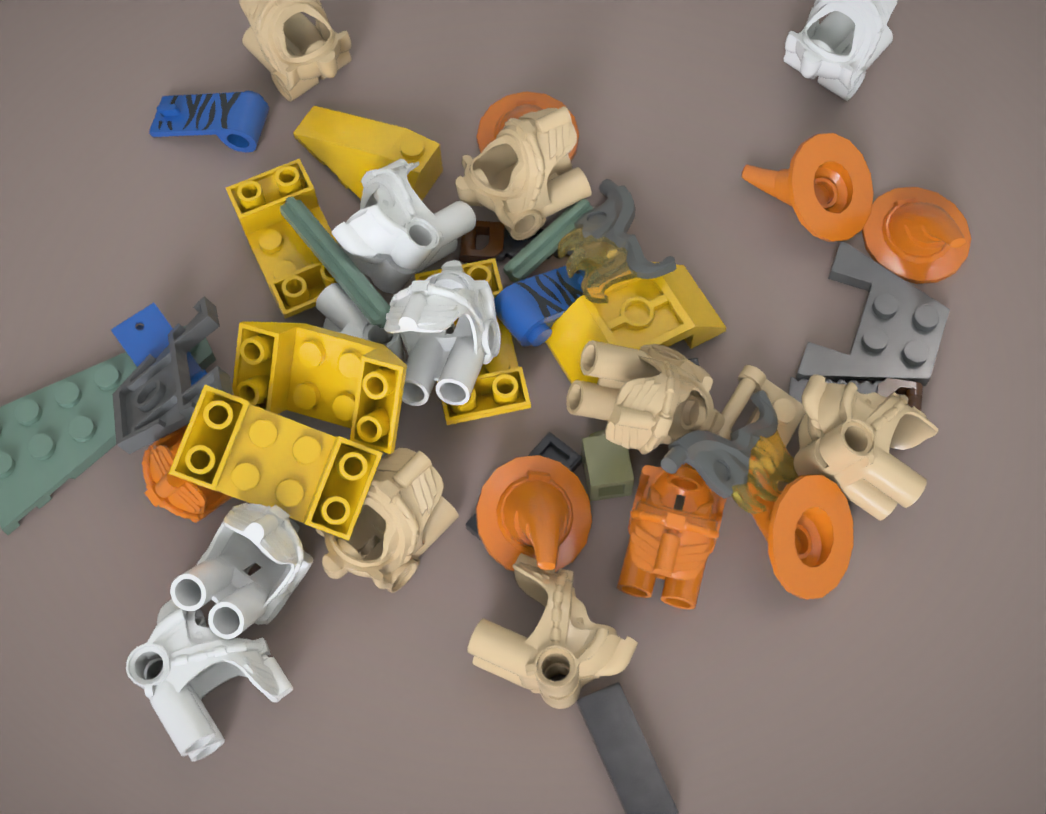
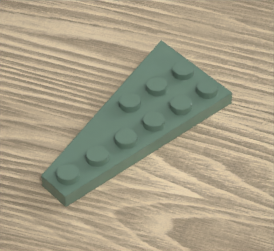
[0,325,216,535]

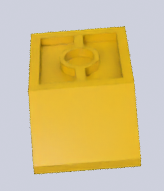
[225,158,338,319]
[414,258,531,425]
[545,262,726,384]
[232,321,407,454]
[168,385,383,540]

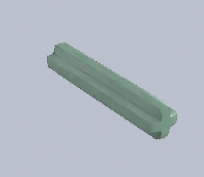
[503,199,594,283]

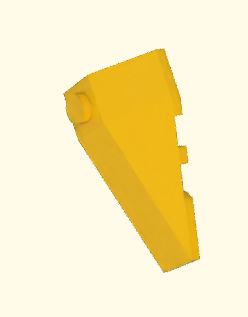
[293,106,443,200]

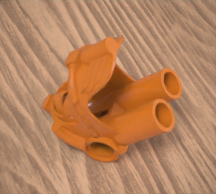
[142,395,240,523]
[617,463,727,609]

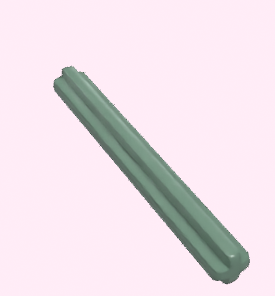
[280,197,390,328]

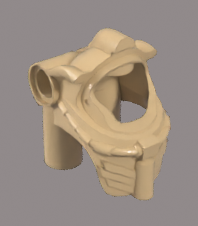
[239,0,351,102]
[455,106,591,240]
[566,340,725,454]
[794,375,938,521]
[316,448,459,593]
[468,553,638,709]

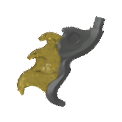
[558,179,676,304]
[661,390,799,514]

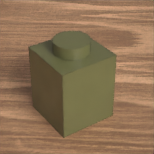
[581,430,634,501]

